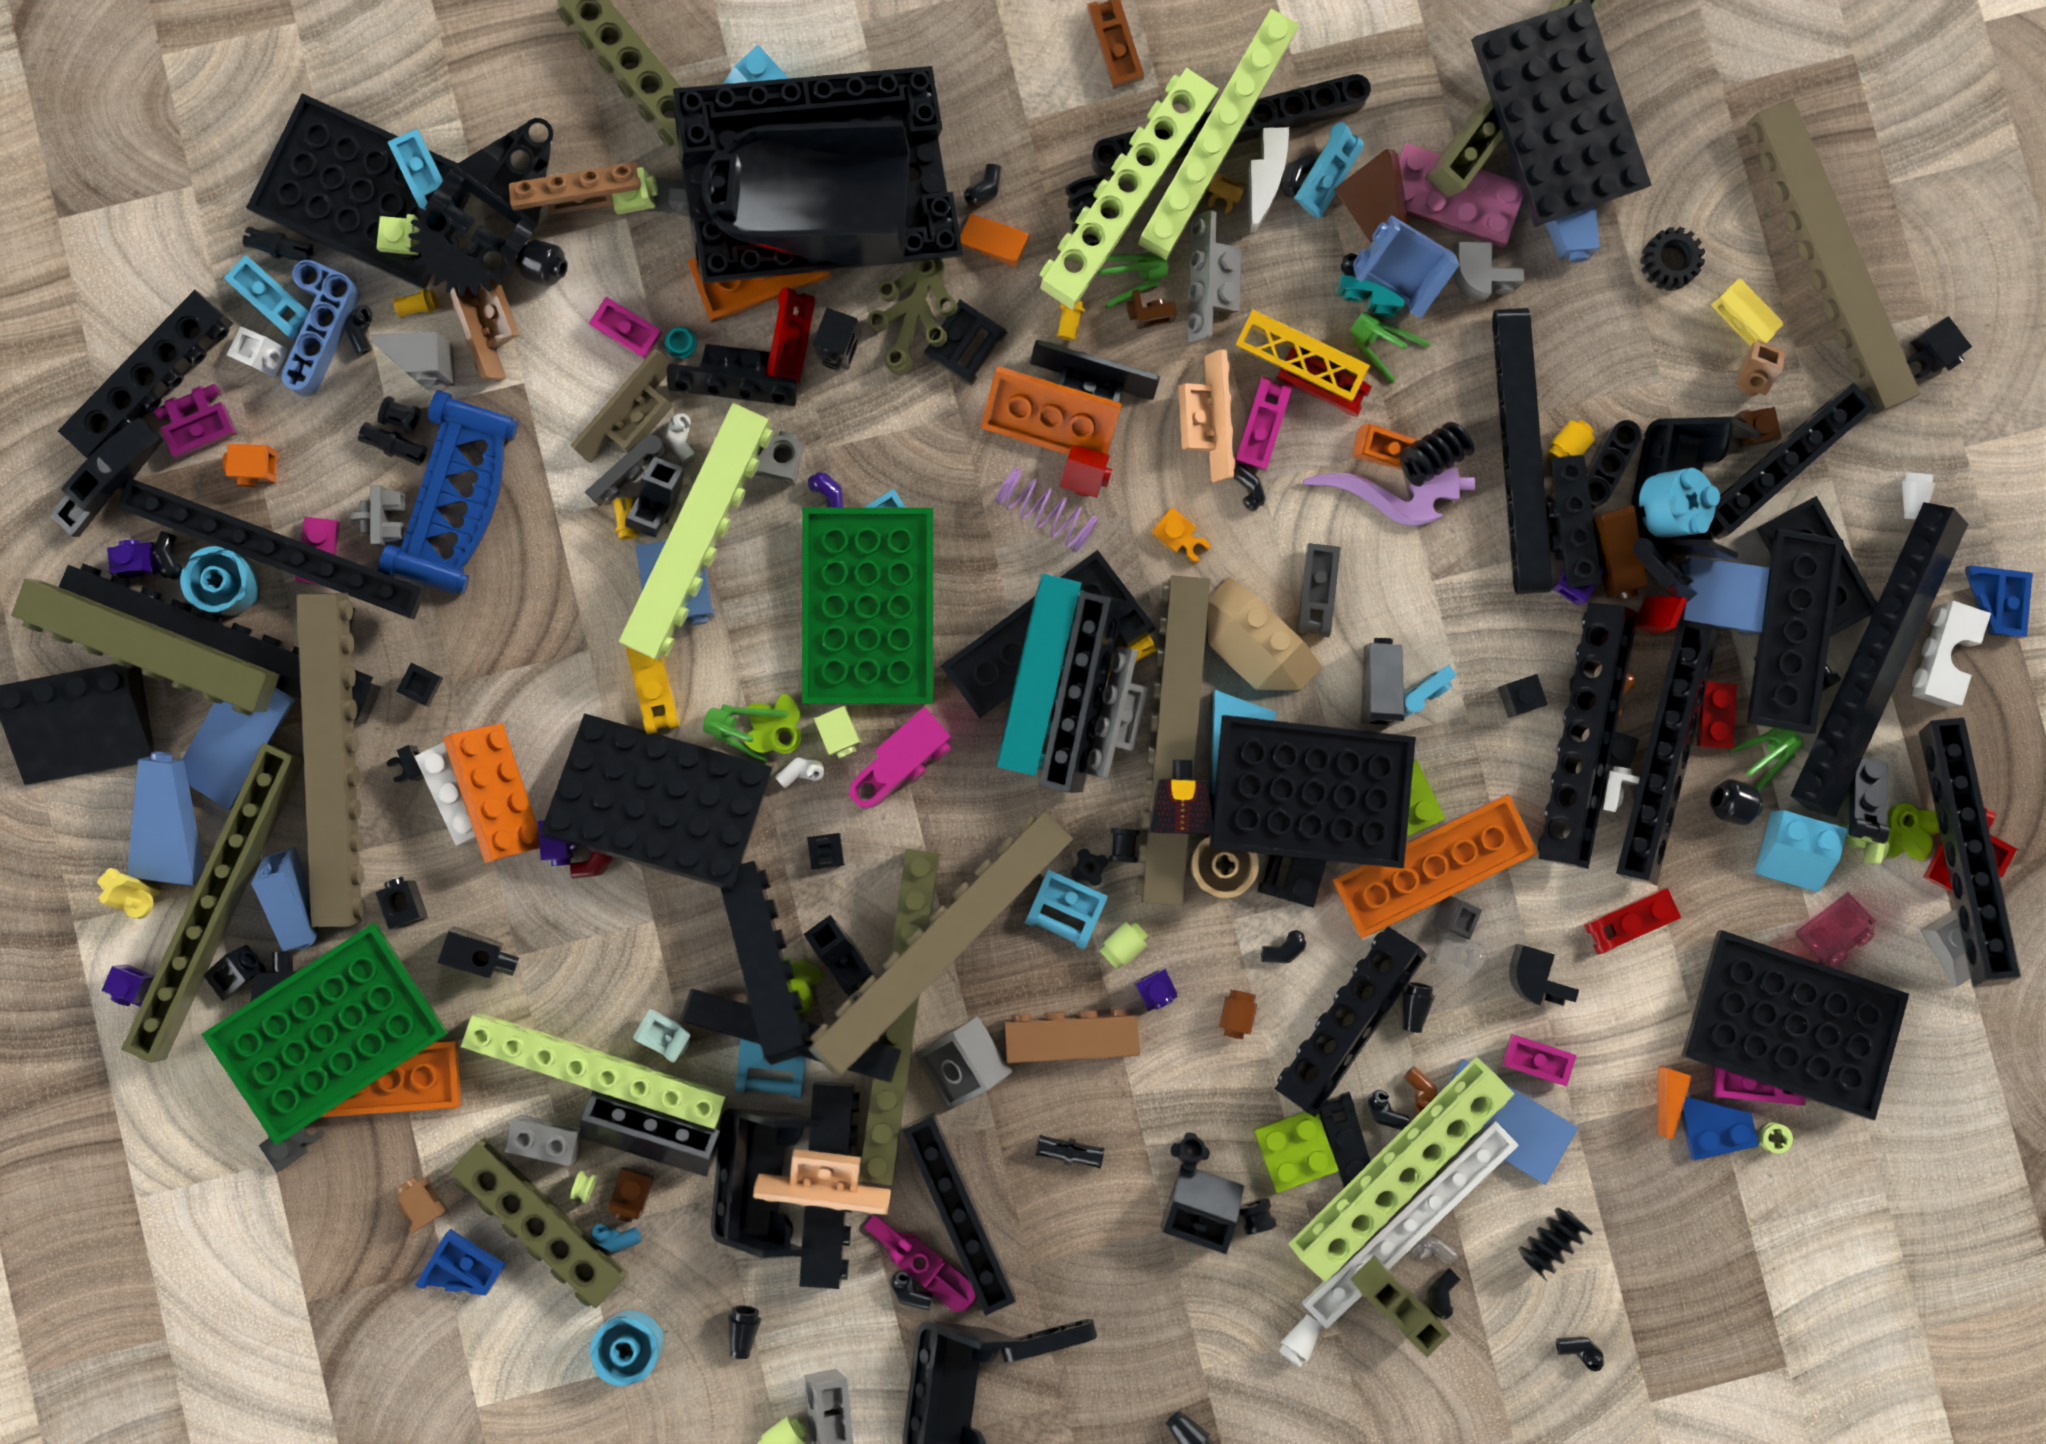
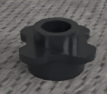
[1071,849,1108,886]
[1170,1132,1210,1172]

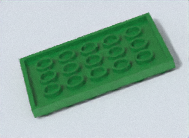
[802,507,934,704]
[201,922,449,1146]

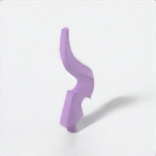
[1303,468,1475,526]

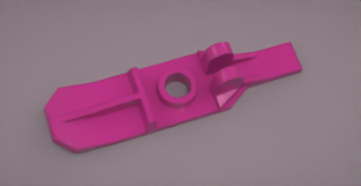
[864,1214,977,1312]

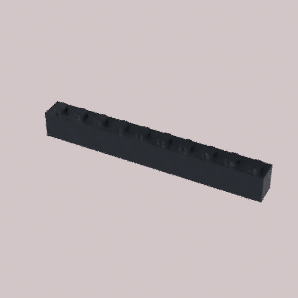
[1790,502,1968,818]
[59,563,381,723]

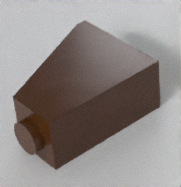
[1335,149,1410,243]
[1593,505,1647,601]

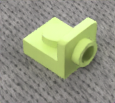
[612,167,658,215]
[376,214,420,255]
[1837,824,1889,864]

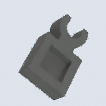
[258,1126,324,1173]

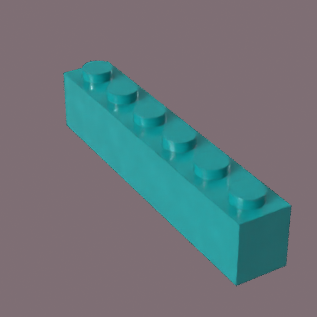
[995,573,1085,776]

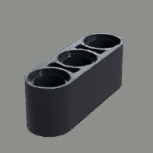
[1586,420,1642,510]

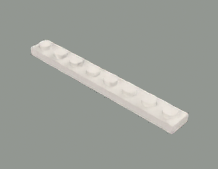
[1302,1119,1519,1329]

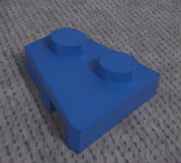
[1965,565,2033,638]
[1681,1096,1759,1160]
[415,1229,506,1296]

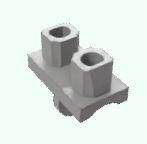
[350,485,405,549]

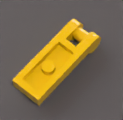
[625,647,680,734]

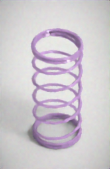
[995,467,1098,553]

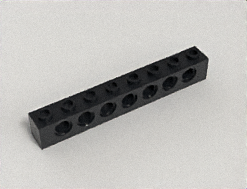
[1538,603,1638,869]
[1616,619,1720,886]
[1919,717,2021,988]

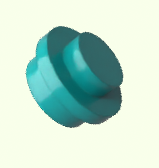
[664,326,697,359]

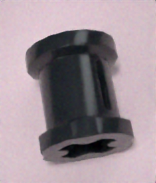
[377,396,421,435]
[1108,828,1140,863]

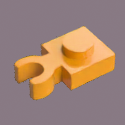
[1151,507,1211,564]

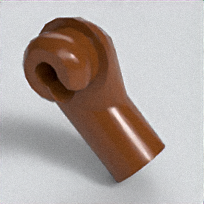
[1404,1066,1437,1114]

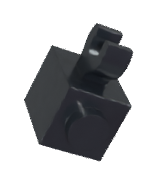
[1906,316,1972,379]

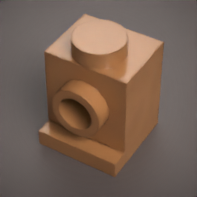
[1735,340,1786,396]
[396,1177,448,1234]

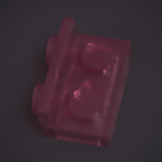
[1796,892,1876,967]

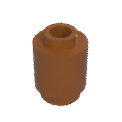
[1219,989,1258,1040]

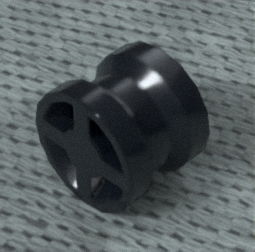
[1239,1198,1277,1235]

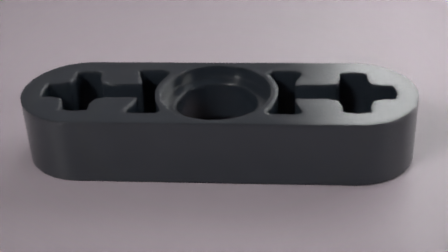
[1001,1319,1097,1362]

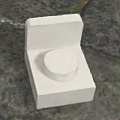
[227,327,288,377]
[1600,766,1640,813]

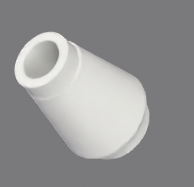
[1901,473,1936,520]
[1278,1314,1323,1368]

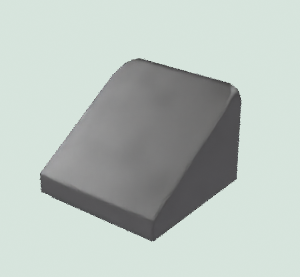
[1433,896,1482,940]

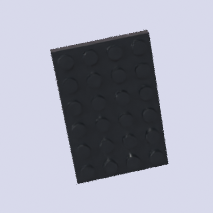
[1471,0,1652,227]
[246,93,471,289]
[540,713,773,891]
[1209,715,1416,868]
[1681,930,1910,1121]

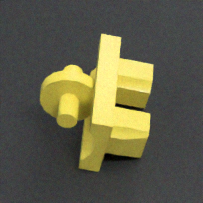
[97,868,162,919]

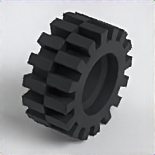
[1640,227,1705,291]

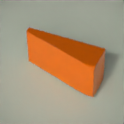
[960,213,1029,268]
[1352,423,1417,471]
[1658,1066,1691,1140]

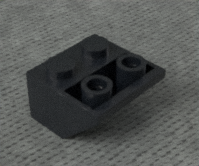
[1160,1163,1244,1254]

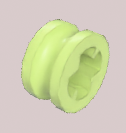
[1758,1122,1793,1154]
[570,1171,597,1204]

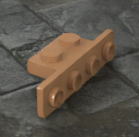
[509,162,641,215]
[444,279,520,381]

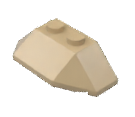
[1207,577,1322,691]

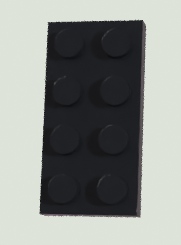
[1756,496,1878,637]

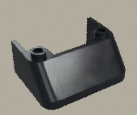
[1631,416,1761,559]
[711,1108,820,1258]
[903,1322,1022,1444]

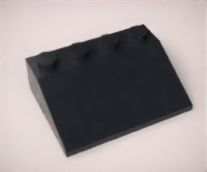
[0,664,155,785]

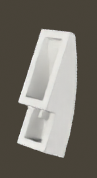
[1248,128,1289,233]

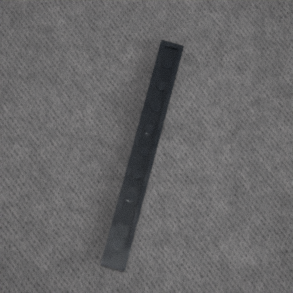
[117,477,426,620]

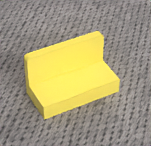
[1711,279,1783,346]

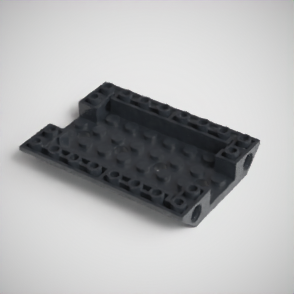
[673,66,963,284]

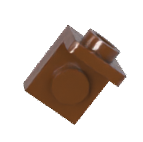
[1126,290,1177,329]
[1733,407,1782,448]
[606,1167,654,1222]

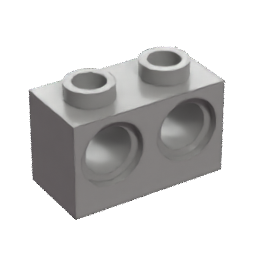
[755,431,805,484]
[505,1115,583,1166]
[804,1369,853,1444]

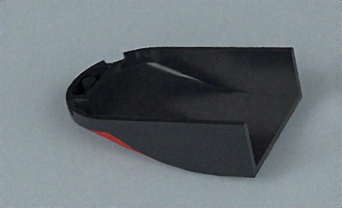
[702,121,910,264]

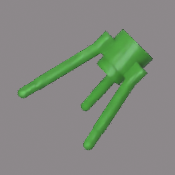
[1098,252,1168,308]
[1349,311,1431,383]
[703,704,788,763]
[1730,728,1803,791]

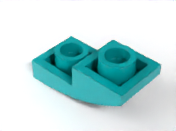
[1336,275,1405,318]

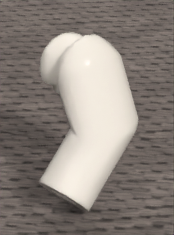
[666,413,696,464]
[775,757,824,789]

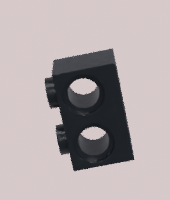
[813,307,862,371]

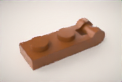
[1087,0,1144,89]

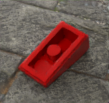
[1636,596,1687,636]

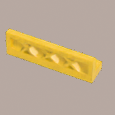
[1235,309,1370,402]

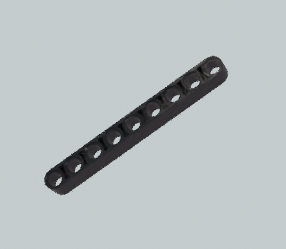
[1092,74,1371,177]
[1492,308,1552,595]

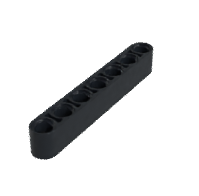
[680,988,902,1083]

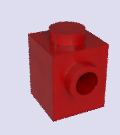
[1060,444,1112,498]

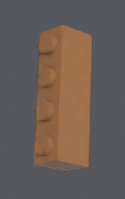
[1005,1008,1140,1063]

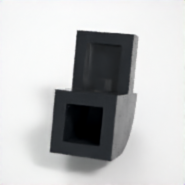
[625,456,684,538]
[804,915,875,997]
[1509,944,1579,1006]

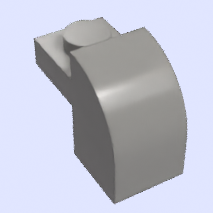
[1453,242,1524,302]

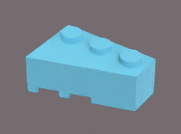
[1209,690,1277,797]

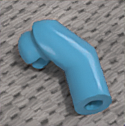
[591,1223,642,1253]

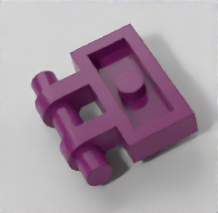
[154,383,237,460]

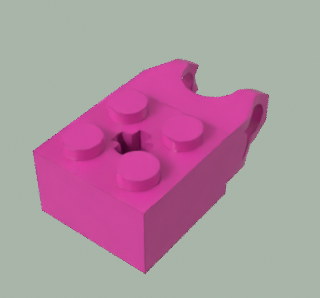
[848,707,953,809]

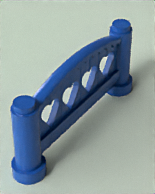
[378,390,519,594]

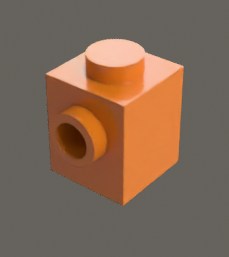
[222,444,278,488]

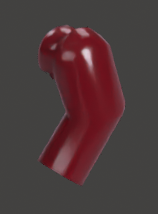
[570,851,613,879]

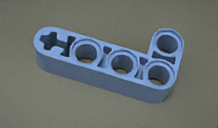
[281,260,360,397]

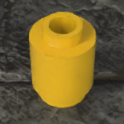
[1546,420,1595,460]

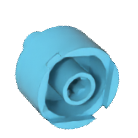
[1639,468,1720,538]
[180,546,260,617]
[590,1310,663,1386]

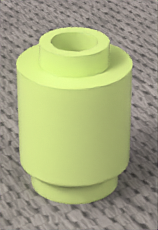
[1099,922,1148,970]
[757,1415,808,1444]

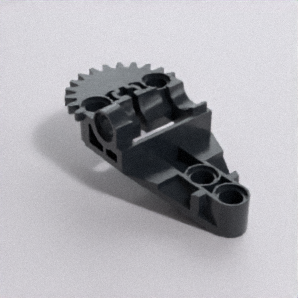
[409,118,553,296]

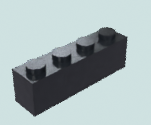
[580,1091,720,1177]

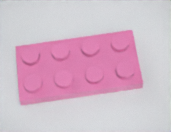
[1399,143,1524,248]

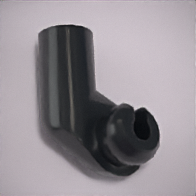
[964,164,1002,206]

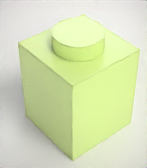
[814,706,861,759]

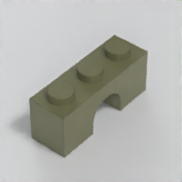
[1350,1255,1451,1357]

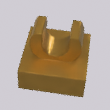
[1208,172,1246,214]

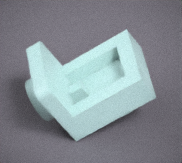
[633,1009,691,1063]

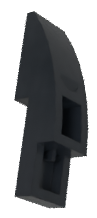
[50,418,164,537]

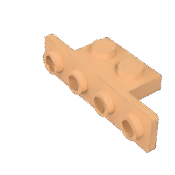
[1178,349,1235,483]
[753,1149,891,1214]

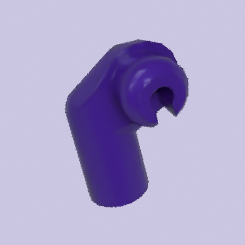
[808,472,843,508]

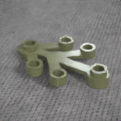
[867,259,958,375]

